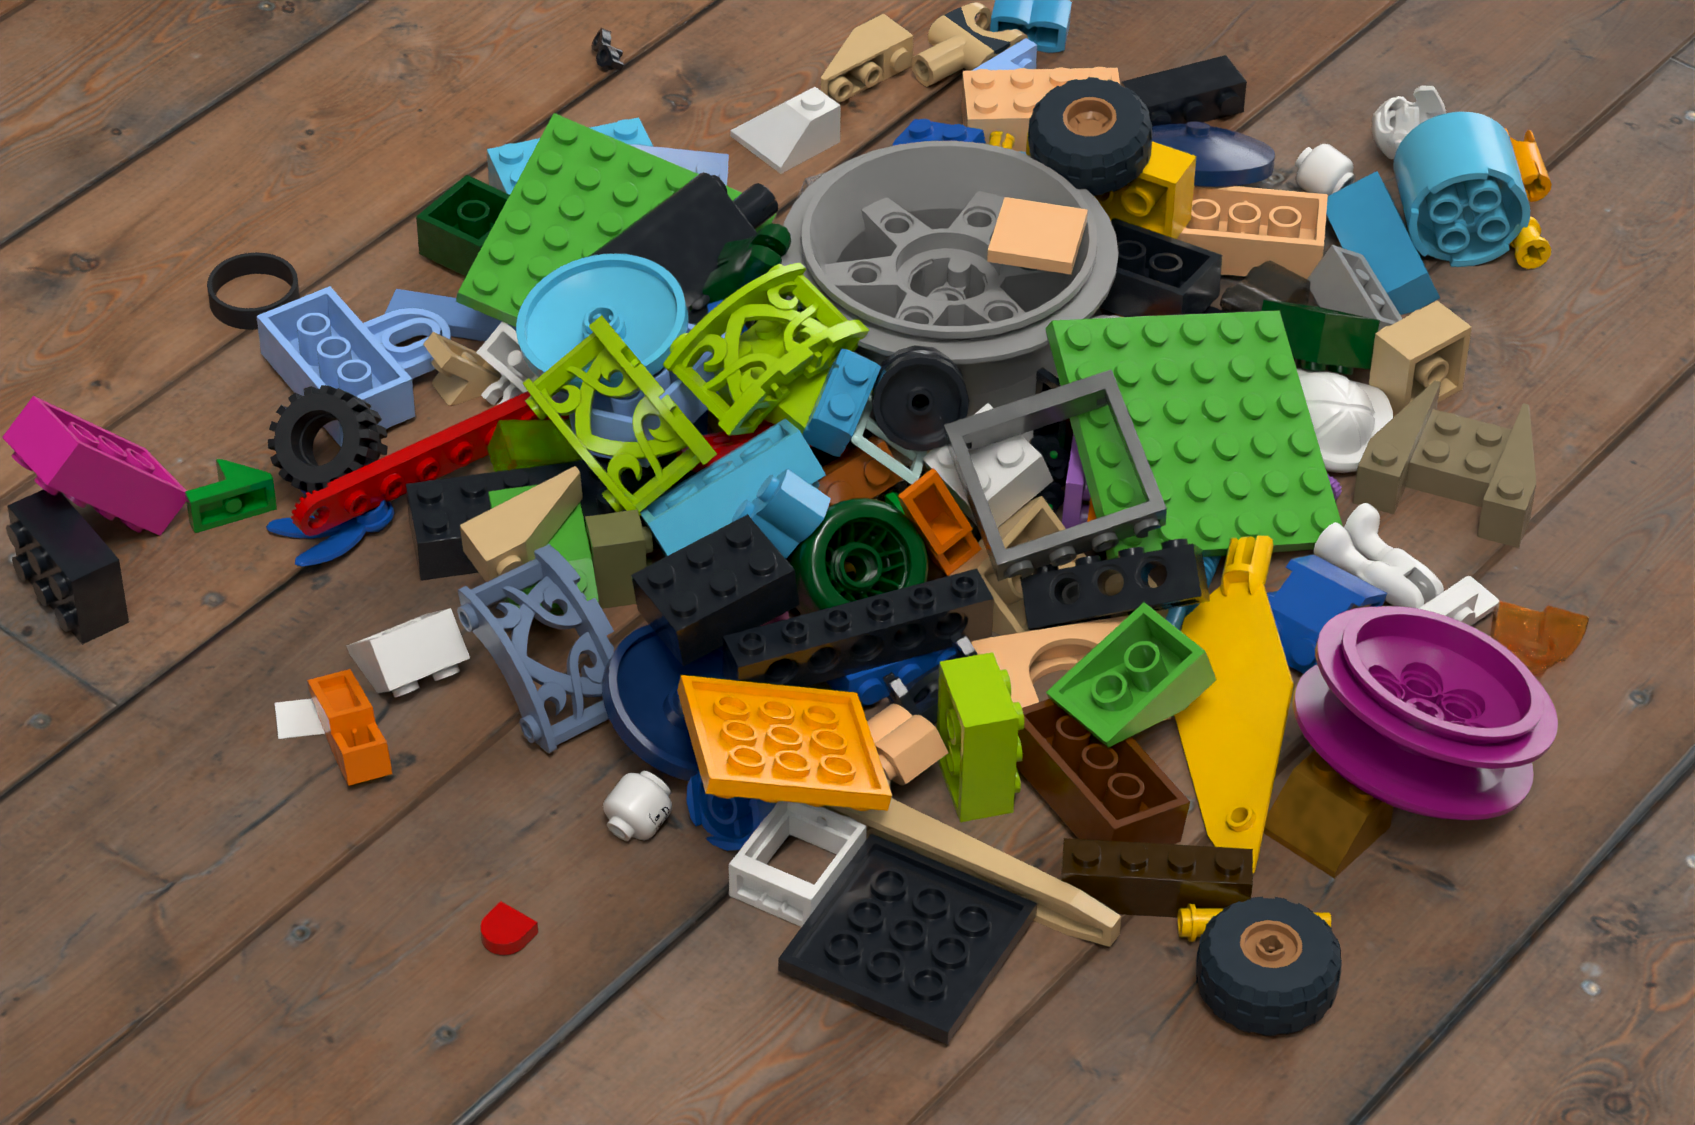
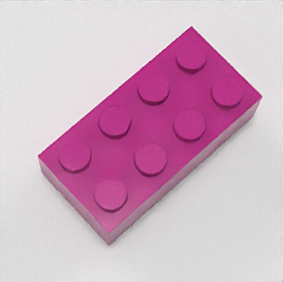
[2,396,187,536]

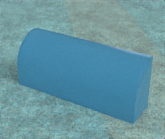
[1326,171,1440,315]

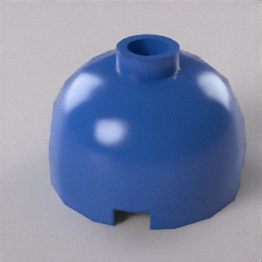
[686,771,778,851]

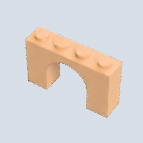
[971,615,1171,721]

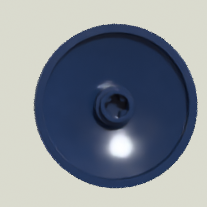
[1152,122,1275,187]
[602,624,726,781]

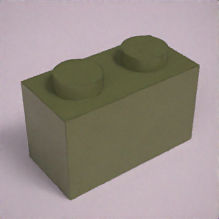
[585,509,653,609]

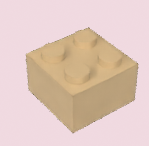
[1369,301,1472,417]

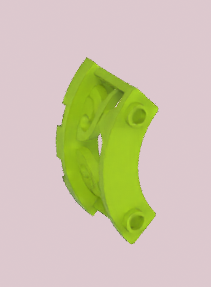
[663,262,870,436]
[522,315,717,516]

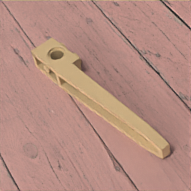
[822,780,1121,947]

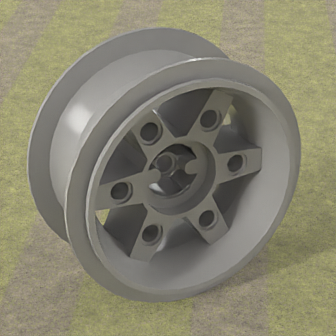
[781,141,1118,451]

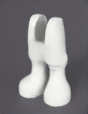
[1314,503,1444,609]

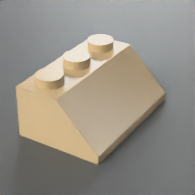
[949,496,1086,636]

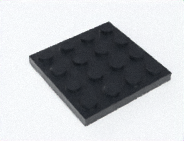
[778,834,1037,1045]

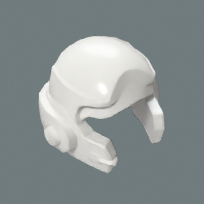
[1372,85,1446,159]

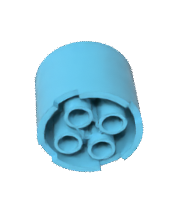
[1393,112,1530,267]

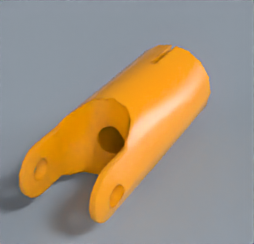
[1504,128,1552,202]

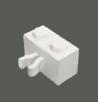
[476,322,539,406]

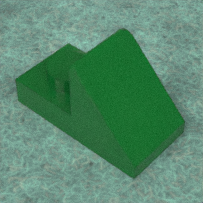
[185,459,277,533]

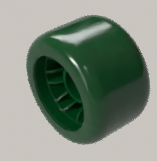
[786,498,928,615]

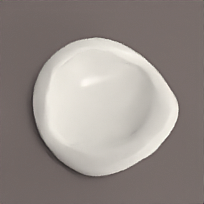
[1296,368,1393,473]

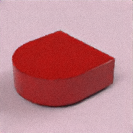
[480,901,538,955]

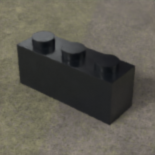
[1121,55,1247,126]

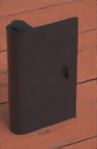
[588,172,757,325]

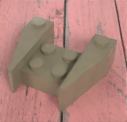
[1353,380,1537,548]

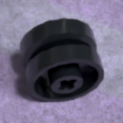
[871,345,969,451]

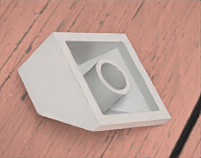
[730,87,841,174]

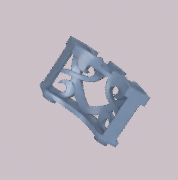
[457,544,614,753]

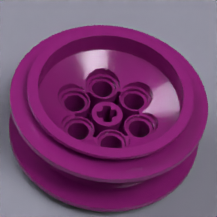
[1293,606,1558,820]

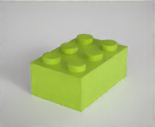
[937,652,1024,823]

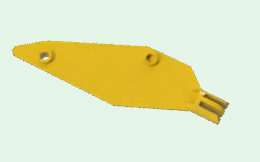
[1174,536,1294,874]

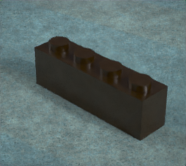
[1061,838,1253,918]

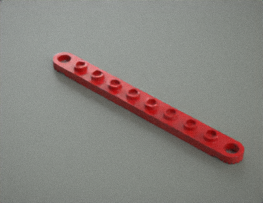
[291,391,569,536]

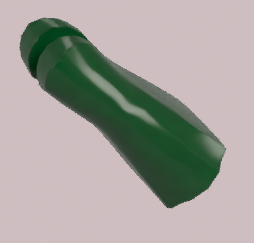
[702,223,791,304]

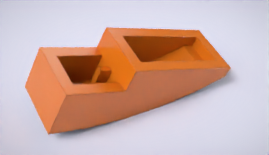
[898,468,982,576]
[307,669,393,786]

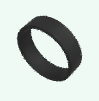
[207,252,300,330]

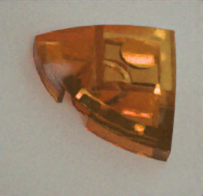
[1491,601,1589,676]

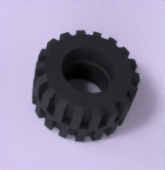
[268,385,388,494]

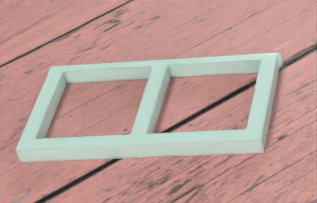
[851,395,927,484]

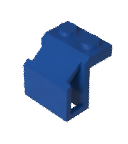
[1267,554,1388,674]

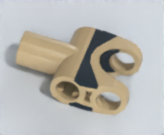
[911,2,1028,87]

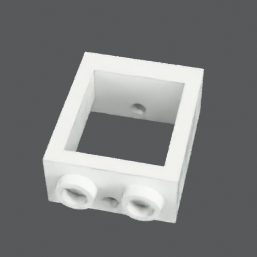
[729,801,867,927]

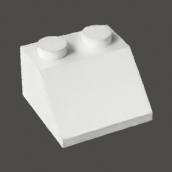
[346,608,470,697]

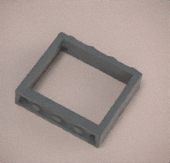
[944,370,1167,581]

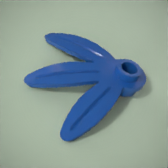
[266,490,394,566]

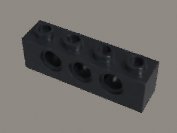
[1020,539,1210,631]

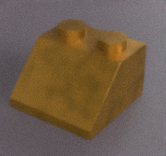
[1263,750,1394,879]

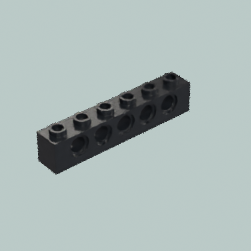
[723,568,994,687]

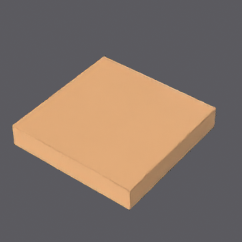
[987,197,1088,275]

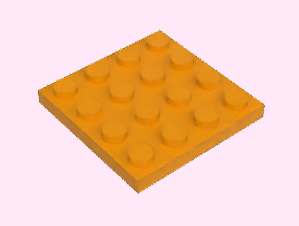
[677,675,892,811]

